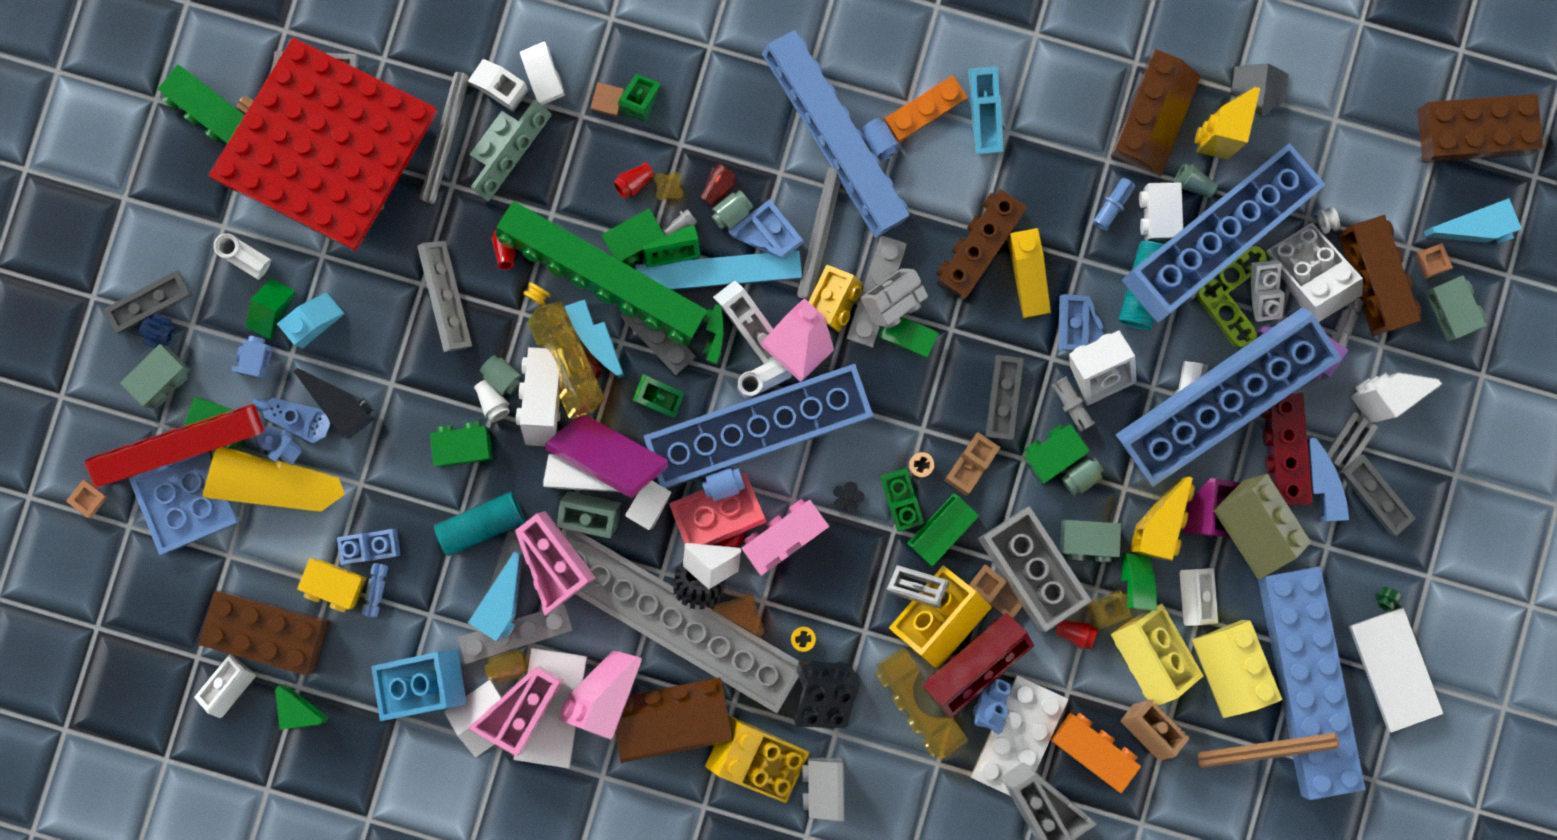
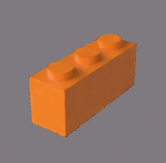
[1050,713,1141,793]

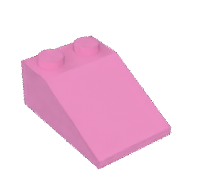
[560,650,642,740]

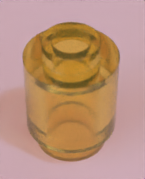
[484,650,528,684]

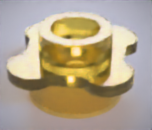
[654,172,683,200]

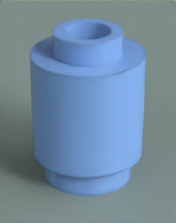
[861,118,899,161]
[702,467,745,502]

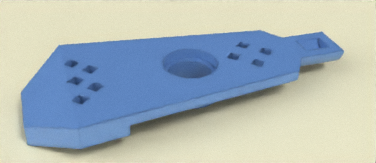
[252,397,332,444]

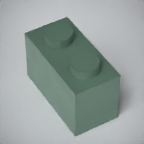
[1424,275,1487,342]
[120,344,191,409]
[556,491,622,538]
[1060,520,1121,562]

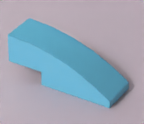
[968,67,1004,154]
[564,299,624,378]

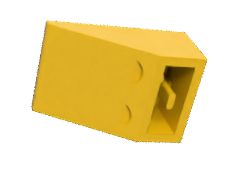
[1129,477,1195,560]
[705,716,810,803]

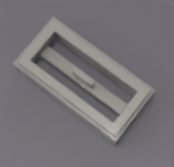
[1326,412,1378,470]
[887,565,950,609]

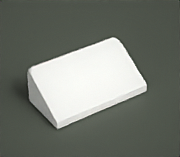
[1180,568,1218,626]
[194,654,256,718]

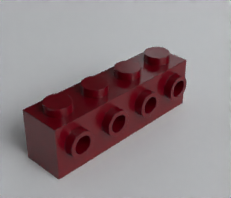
[1261,393,1313,506]
[922,612,1034,719]

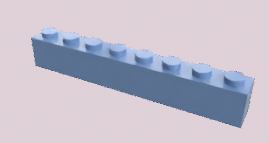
[762,30,909,238]

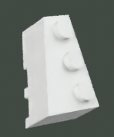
[516,347,564,446]

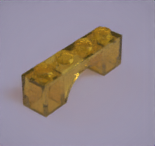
[527,301,605,419]
[875,646,969,760]

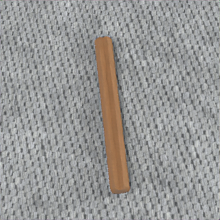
[1197,733,1339,768]

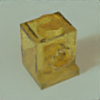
[1087,590,1131,629]

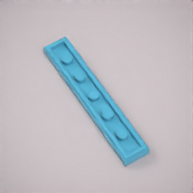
[636,250,802,290]

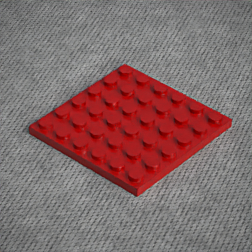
[208,37,438,252]

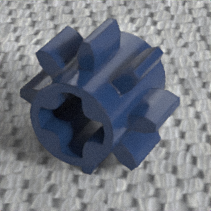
[139,314,175,348]

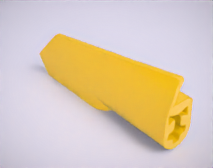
[203,447,345,512]

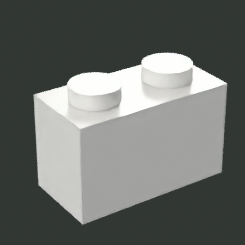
[1139,183,1183,242]

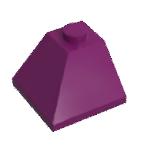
[1183,478,1240,538]

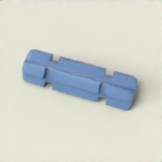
[362,563,388,618]

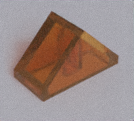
[712,594,764,637]

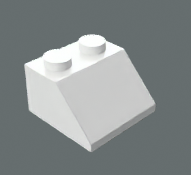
[1069,331,1137,406]

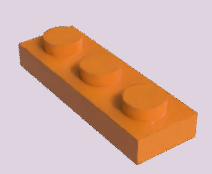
[884,75,968,143]

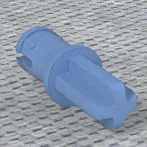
[1093,178,1135,231]

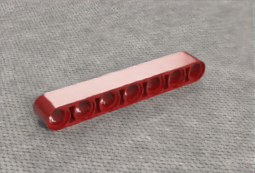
[84,404,266,487]

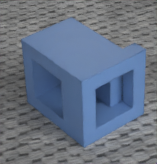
[231,336,273,379]

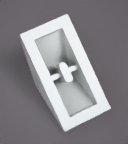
[625,481,671,530]
[683,543,741,589]

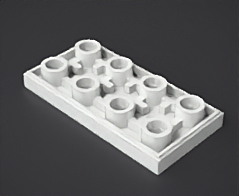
[1349,608,1443,732]
[514,648,587,768]

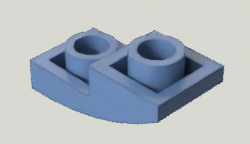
[337,529,401,565]

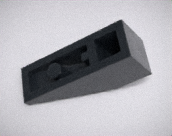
[293,368,375,439]

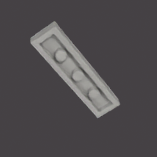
[846,235,907,348]
[417,241,472,352]
[458,604,573,664]

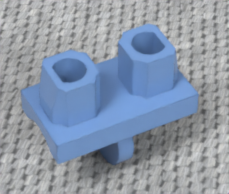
[257,426,301,465]
[973,679,1011,735]

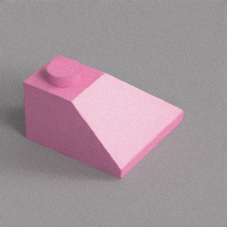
[760,298,834,382]

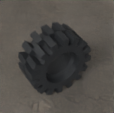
[673,562,725,610]

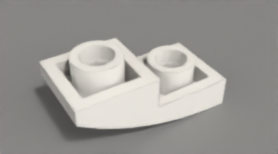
[520,42,565,105]
[1251,260,1285,322]

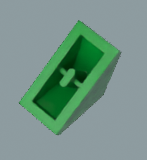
[618,74,661,123]
[245,279,296,340]
[633,375,685,418]
[275,684,329,730]

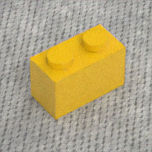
[297,558,367,612]

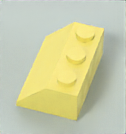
[1111,603,1203,706]
[1192,620,1282,718]

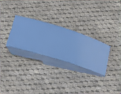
[1307,438,1349,522]

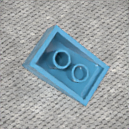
[371,649,467,721]

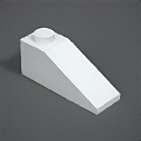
[713,281,775,364]

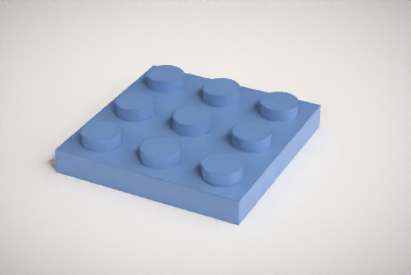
[129,451,240,555]

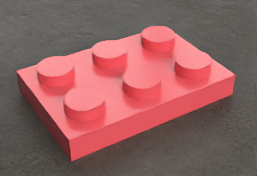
[669,472,766,545]

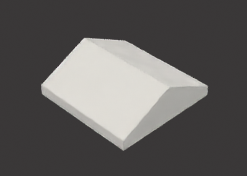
[444,679,503,758]

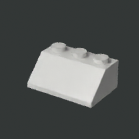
[1351,373,1442,423]
[543,454,619,492]

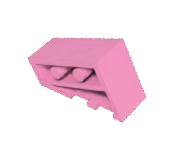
[741,499,829,576]
[515,511,596,615]
[468,666,564,756]

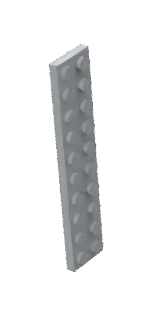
[561,528,799,713]

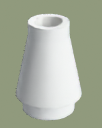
[474,380,510,422]

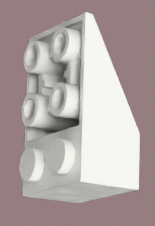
[1266,223,1363,322]

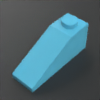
[1424,198,1522,244]
[468,551,523,641]

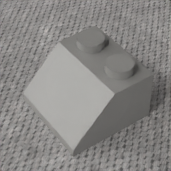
[803,757,844,821]

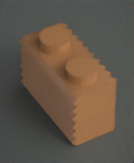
[1121,700,1189,761]

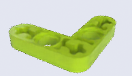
[1196,246,1267,348]

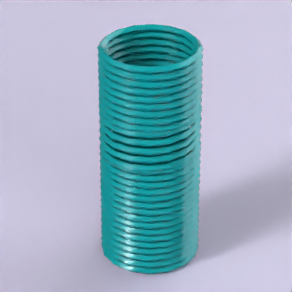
[1118,241,1163,330]
[434,491,525,557]

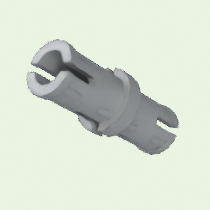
[1051,376,1095,432]

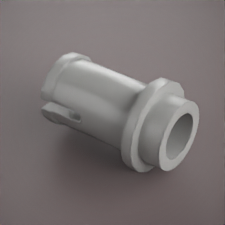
[662,210,697,236]

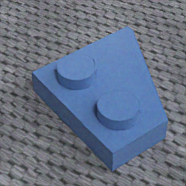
[728,199,804,260]
[1059,294,1104,351]

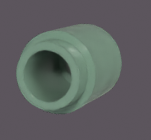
[712,191,753,230]
[480,355,521,395]
[1061,457,1104,496]

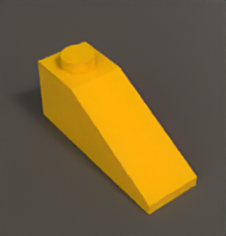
[1007,228,1051,318]

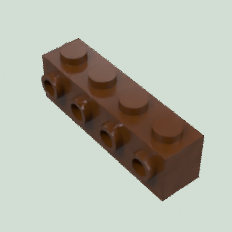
[936,189,1027,301]

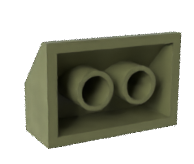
[1214,474,1311,579]

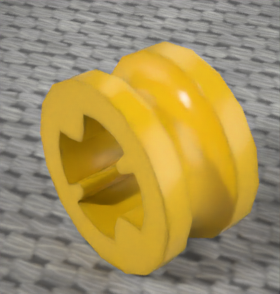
[523,282,551,306]
[791,627,816,652]

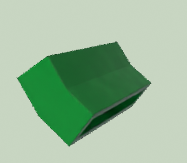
[907,493,979,567]

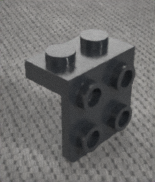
[794,661,860,728]

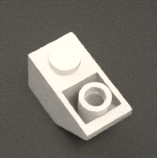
[468,59,529,112]

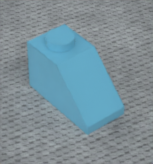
[277,292,345,349]

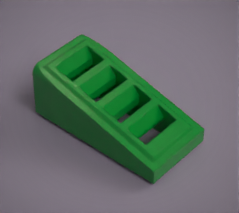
[643,225,700,268]

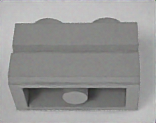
[861,268,928,328]

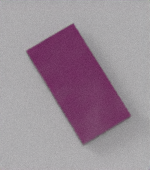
[545,413,668,498]

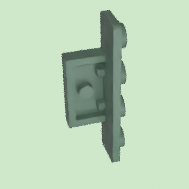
[470,100,551,201]

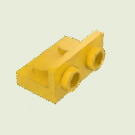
[809,265,863,332]

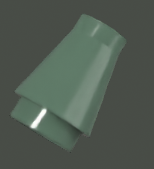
[1174,164,1218,198]

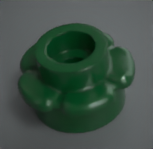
[1375,587,1403,612]

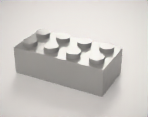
[978,506,1092,632]

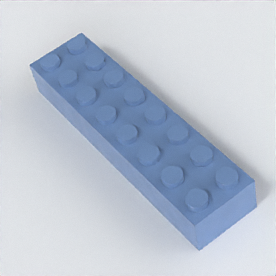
[1122,143,1326,323]
[1116,307,1342,487]
[643,364,873,489]
[1258,566,1365,800]

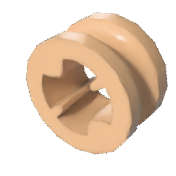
[909,452,934,478]

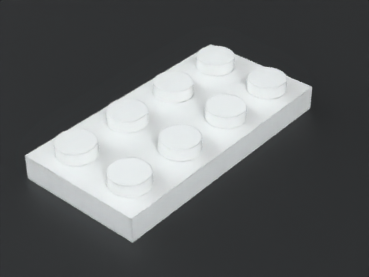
[970,675,1068,796]

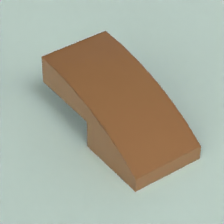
[944,432,1000,496]
[969,564,1022,618]

